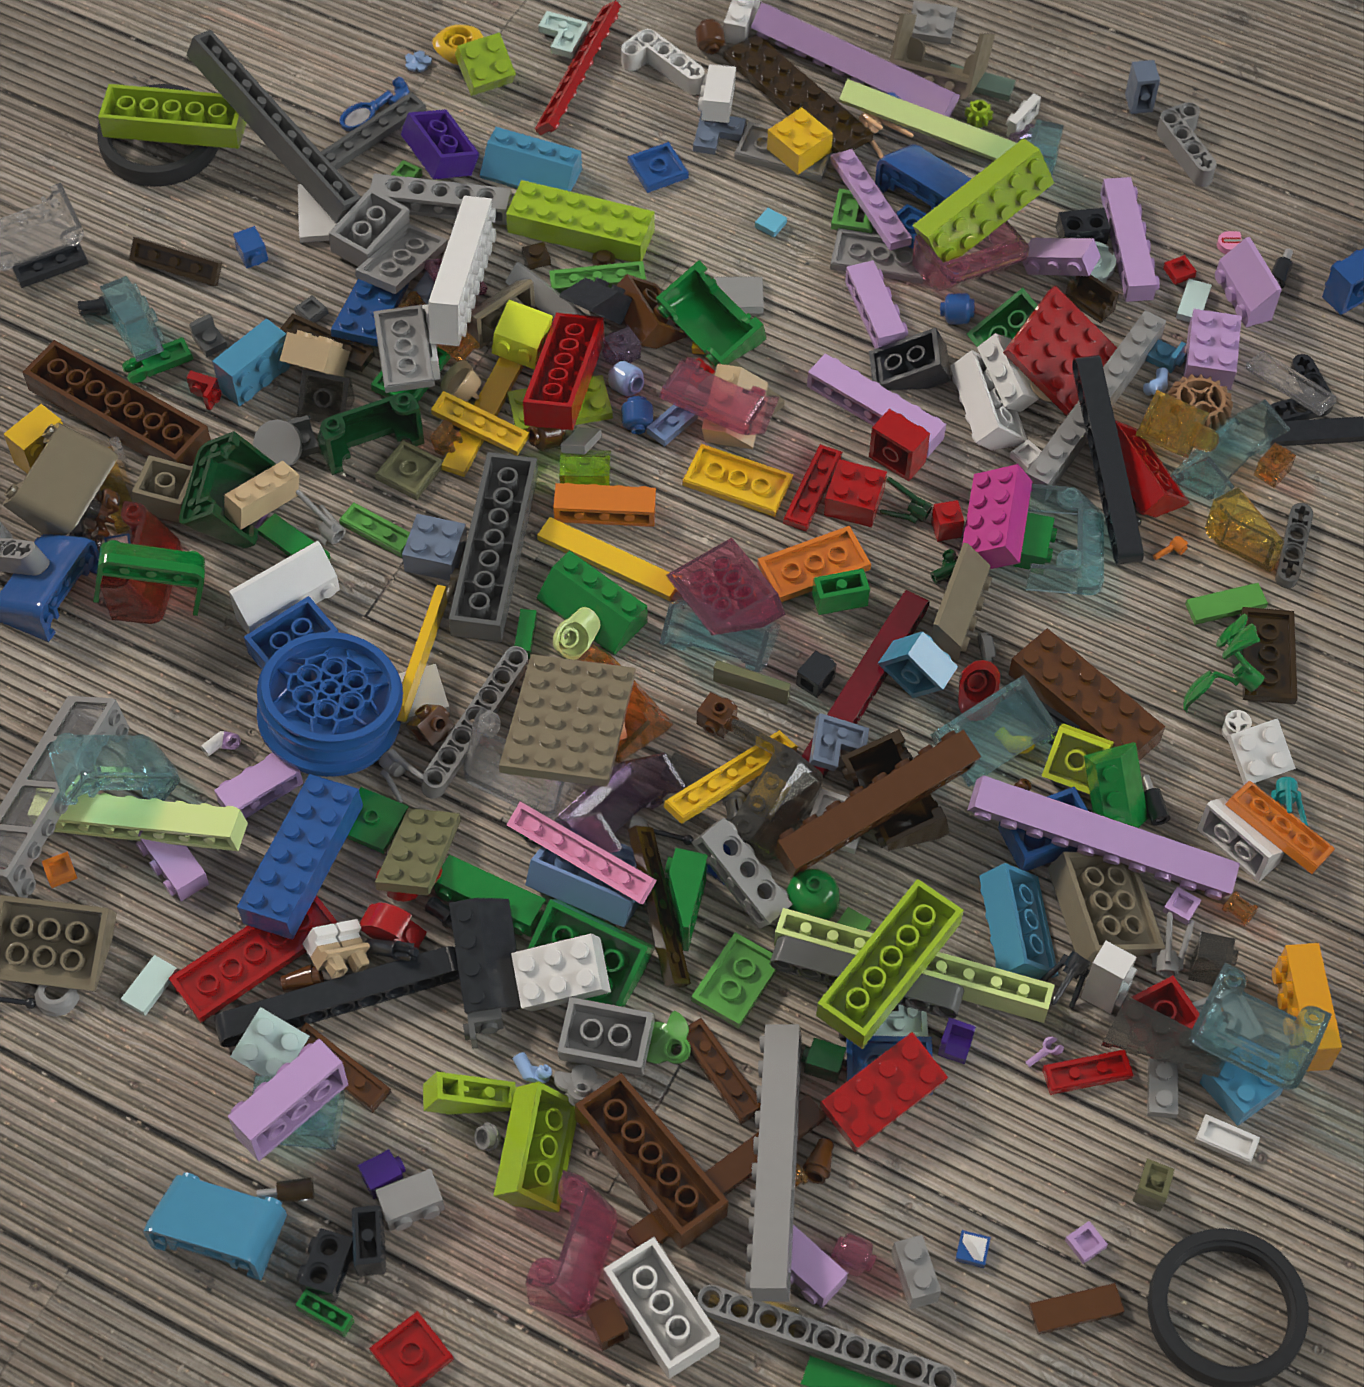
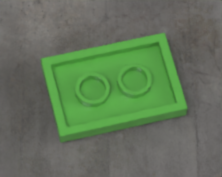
[691,932,778,1029]

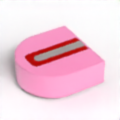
[1217,231,1242,254]

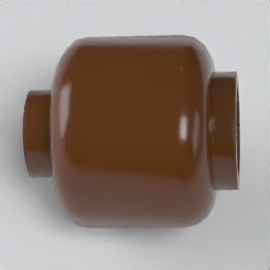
[695,19,725,55]
[527,426,566,451]

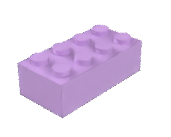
[228,1039,348,1162]

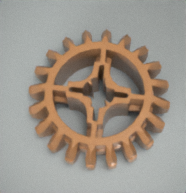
[1165,374,1233,435]

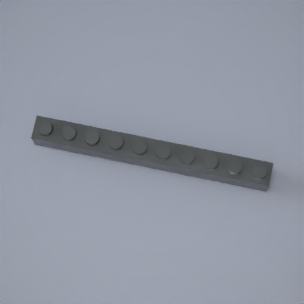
[186,29,361,223]

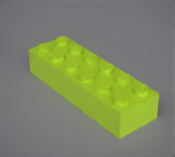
[98,84,246,149]
[913,138,1054,270]
[506,180,655,262]
[816,879,964,1049]

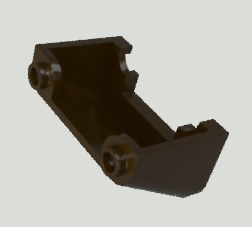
[840,729,950,851]

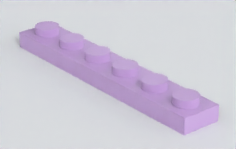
[830,149,912,250]

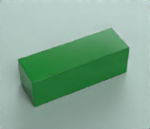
[514,609,537,659]
[295,1289,355,1338]

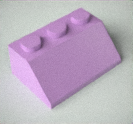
[1215,237,1282,327]

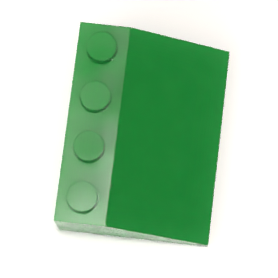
[528,899,655,1007]

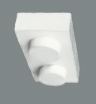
[1006,93,1041,140]

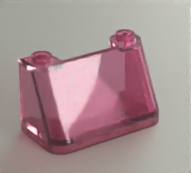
[525,1171,618,1318]

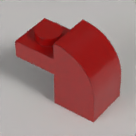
[359,903,427,949]

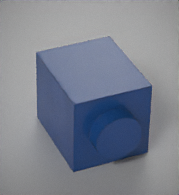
[233,226,268,269]

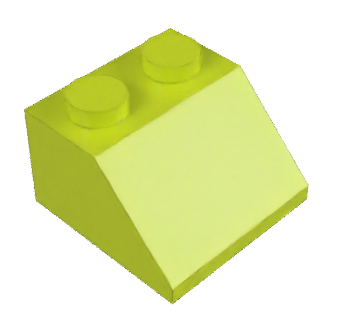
[491,300,553,369]

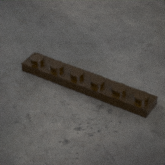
[628,825,691,988]

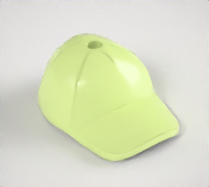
[553,607,601,660]

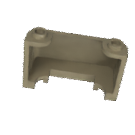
[2,423,118,536]

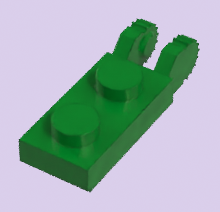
[122,337,194,384]

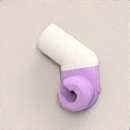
[200,731,241,756]

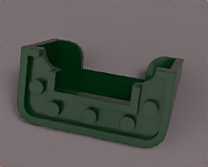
[318,393,425,475]
[179,431,276,549]

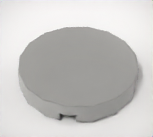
[253,419,303,466]

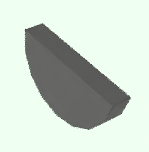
[977,632,996,664]

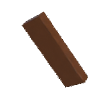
[1029,1283,1125,1335]

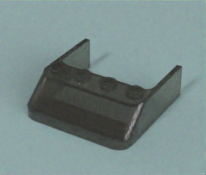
[688,718,824,863]

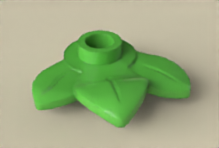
[647,1011,691,1064]

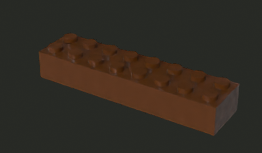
[22,340,211,466]
[774,729,981,878]

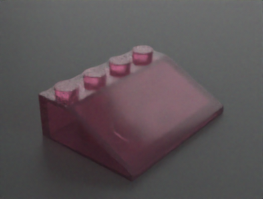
[666,538,786,635]

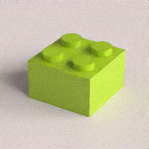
[455,32,516,96]

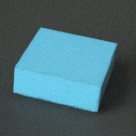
[755,208,787,237]

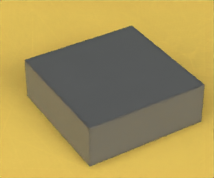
[294,295,329,323]

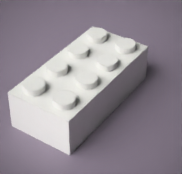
[603,1237,720,1379]

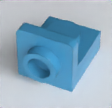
[1146,339,1187,373]

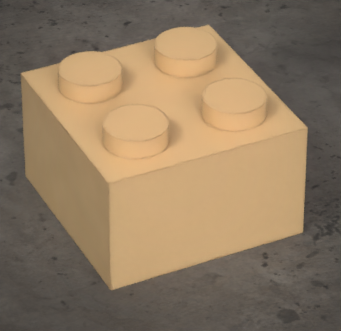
[280,330,350,380]

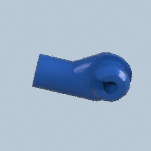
[388,77,410,106]

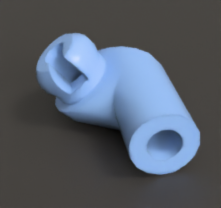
[1143,368,1168,396]
[513,1052,552,1084]

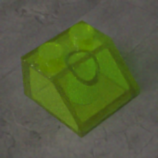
[559,450,611,486]

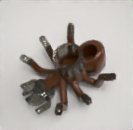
[84,488,120,549]

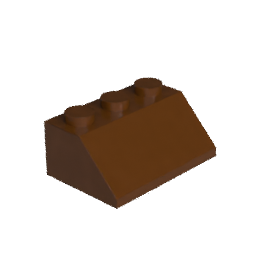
[616,274,687,349]

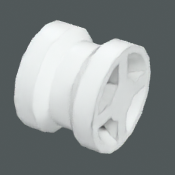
[1221,710,1252,741]

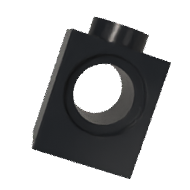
[796,650,837,698]

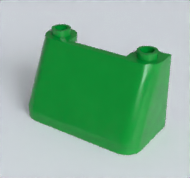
[656,260,767,368]

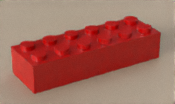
[523,313,605,430]

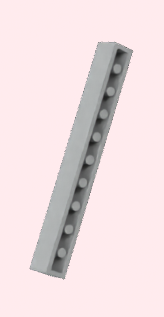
[1026,310,1166,501]
[745,1024,802,1302]

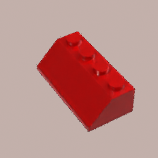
[1115,421,1190,518]

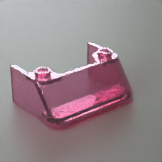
[912,221,1029,291]
[659,357,779,435]

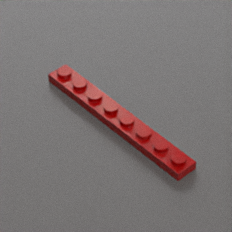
[534,0,622,136]

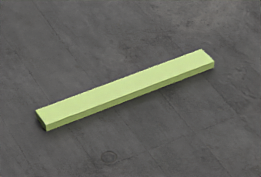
[839,79,1017,161]

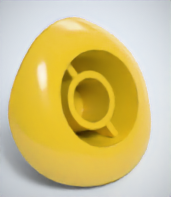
[432,24,483,65]

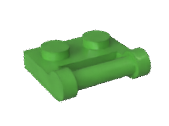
[831,189,873,234]

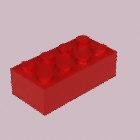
[820,1032,948,1152]

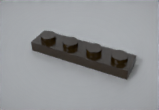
[129,237,222,286]
[280,313,375,372]

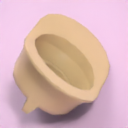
[440,360,481,402]

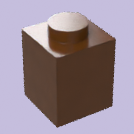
[586,1297,629,1351]

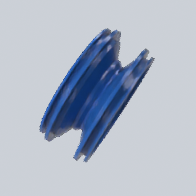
[257,632,403,777]

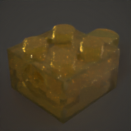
[1136,390,1219,458]

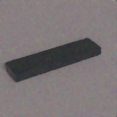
[1265,416,1364,447]

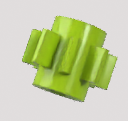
[964,100,993,128]

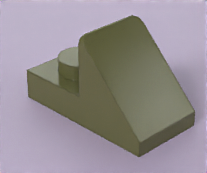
[1132,1158,1175,1212]

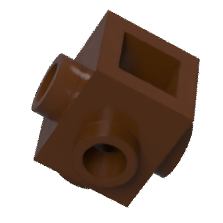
[696,692,739,739]
[406,704,454,746]

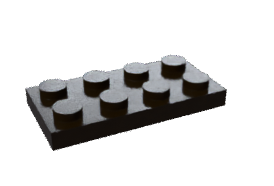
[1241,607,1298,704]

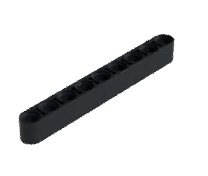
[1072,355,1144,565]
[214,946,460,1047]

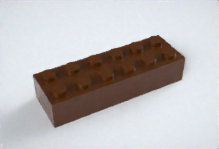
[1008,628,1166,761]
[575,1073,729,1249]

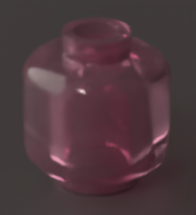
[830,1233,877,1277]

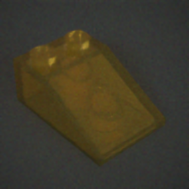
[1204,487,1284,572]

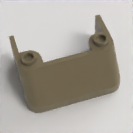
[889,13,995,100]

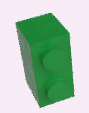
[1013,512,1058,572]
[812,568,870,615]

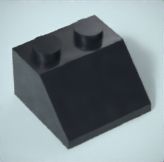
[559,277,633,325]

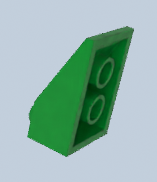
[966,288,1038,347]
[665,848,708,952]

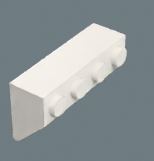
[950,350,1027,450]
[229,541,340,634]

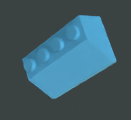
[480,127,582,192]
[979,863,1059,979]

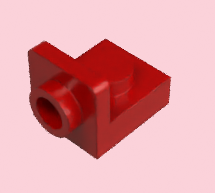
[186,370,222,411]

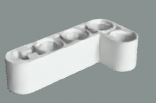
[621,29,705,95]

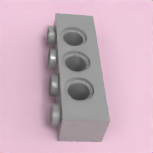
[692,817,792,929]

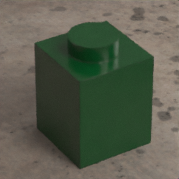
[801,1038,847,1084]

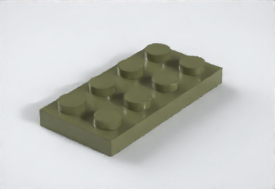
[375,808,461,896]

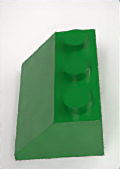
[1084,742,1148,828]

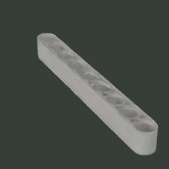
[697,1285,957,1387]

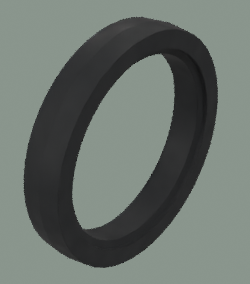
[97,84,219,187]
[1148,1228,1309,1387]

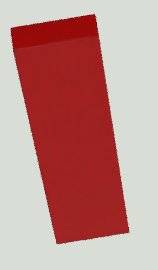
[783,444,843,532]

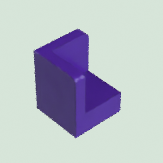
[938,1017,976,1065]

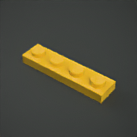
[431,391,529,456]

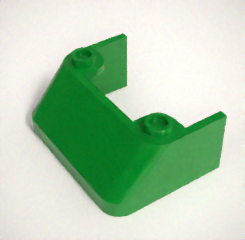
[93,540,205,616]

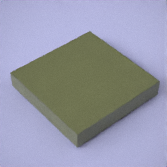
[375,440,443,501]

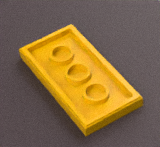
[682,444,793,517]

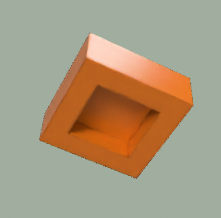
[41,851,78,888]

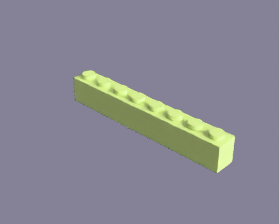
[29,789,248,851]

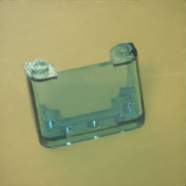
[930,675,1059,787]
[48,733,180,805]
[1191,963,1332,1090]

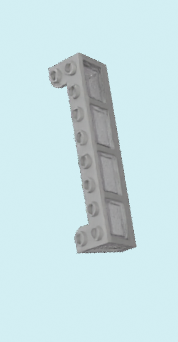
[0,696,130,898]

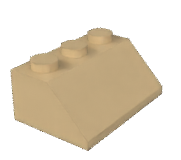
[702,364,768,449]

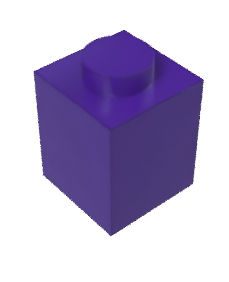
[358,1149,406,1200]

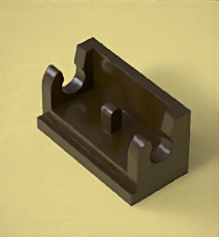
[1065,274,1119,324]

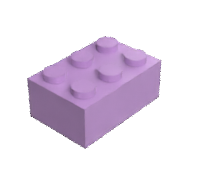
[1183,309,1242,390]

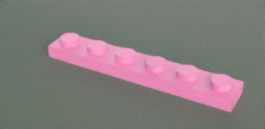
[507,802,657,904]

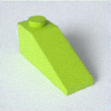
[423,1071,516,1114]

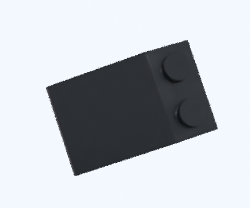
[869,327,951,390]

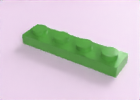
[549,261,646,294]

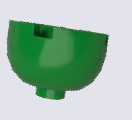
[786,869,840,921]

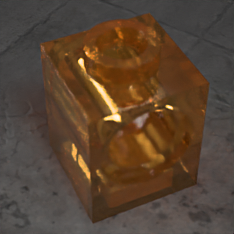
[1254,442,1296,488]

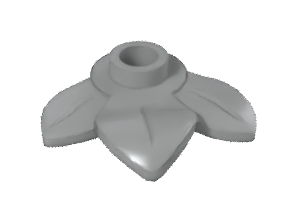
[554,1064,608,1106]

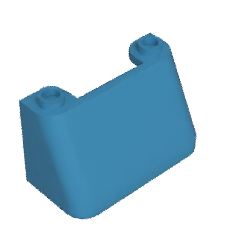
[143,1172,287,1281]

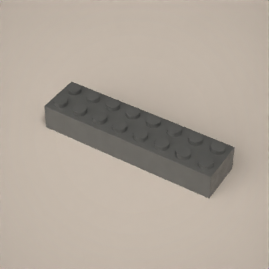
[449,452,538,642]

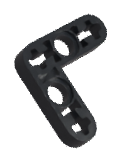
[1266,354,1335,422]

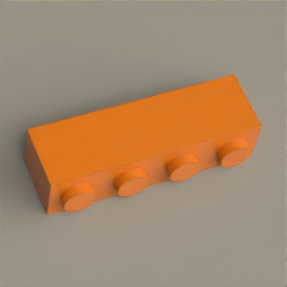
[553,483,656,527]

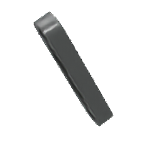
[1275,503,1313,588]

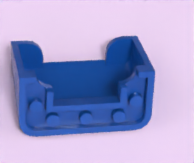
[875,144,972,210]
[0,534,99,642]

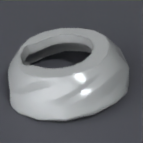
[35,985,80,1017]

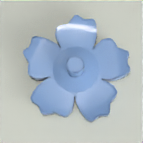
[405,50,432,72]

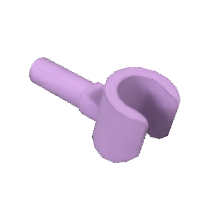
[1025,1037,1064,1068]

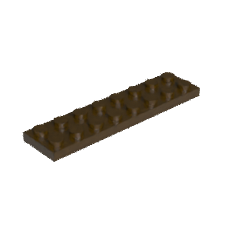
[723,34,874,154]

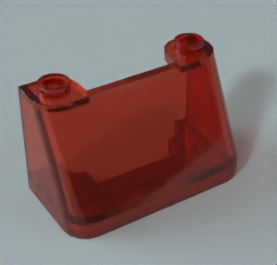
[100,501,182,624]

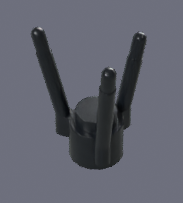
[1040,950,1091,1009]

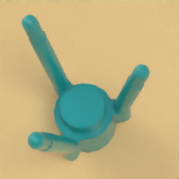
[1271,777,1308,826]

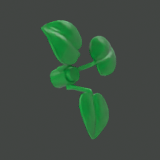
[1183,614,1265,713]

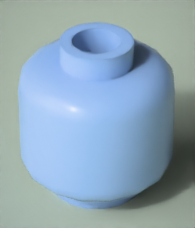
[608,361,644,397]

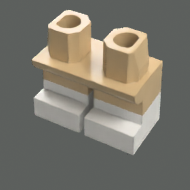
[303,919,370,979]

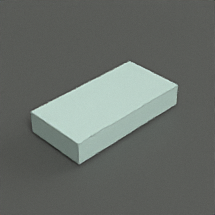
[1176,279,1212,322]
[121,955,178,1016]

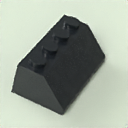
[449,898,522,1014]

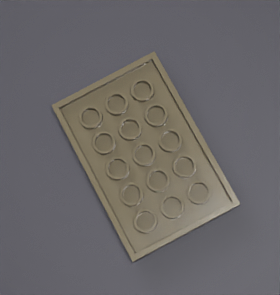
[499,654,636,788]

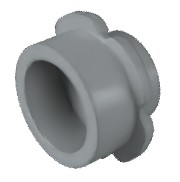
[474,1122,501,1151]

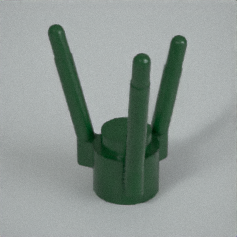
[880,477,933,524]

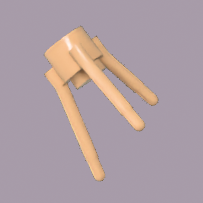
[858,112,914,159]

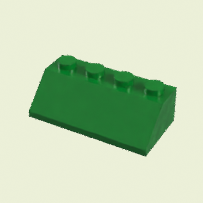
[537,550,648,656]

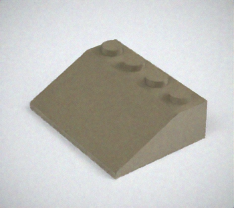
[1047,852,1165,966]
[0,895,117,992]

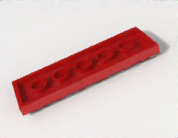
[169,895,338,1023]

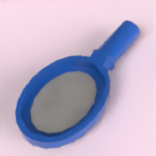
[340,90,393,131]

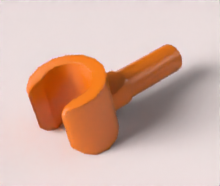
[1152,536,1188,560]

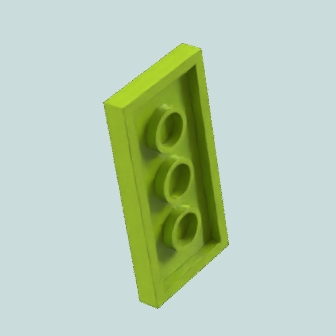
[507,375,613,431]

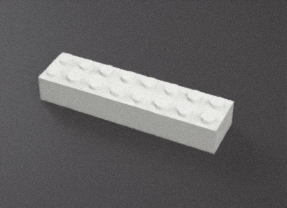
[428,196,496,346]

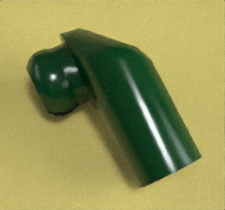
[930,549,958,584]

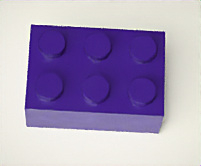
[400,109,479,179]

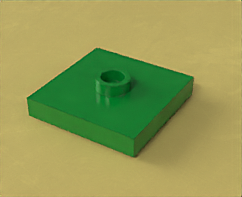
[347,787,409,854]

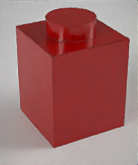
[931,500,965,542]

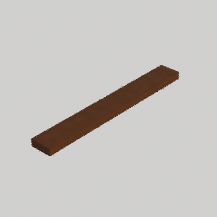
[626,1095,826,1247]

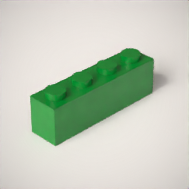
[434,854,546,938]

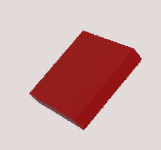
[369,1311,454,1387]

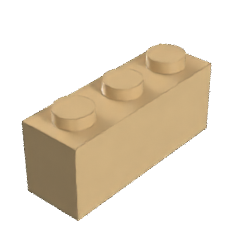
[224,461,299,530]

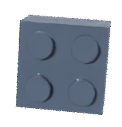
[402,514,467,581]

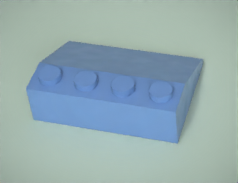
[525,820,662,927]

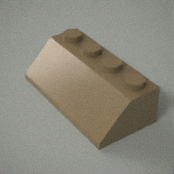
[931,543,993,661]

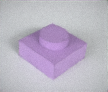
[1163,886,1201,925]
[1065,1221,1108,1264]

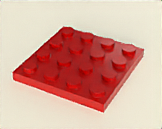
[1003,286,1117,416]

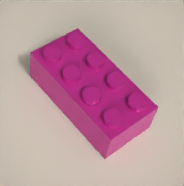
[962,464,1032,569]

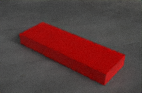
[1042,1049,1133,1095]

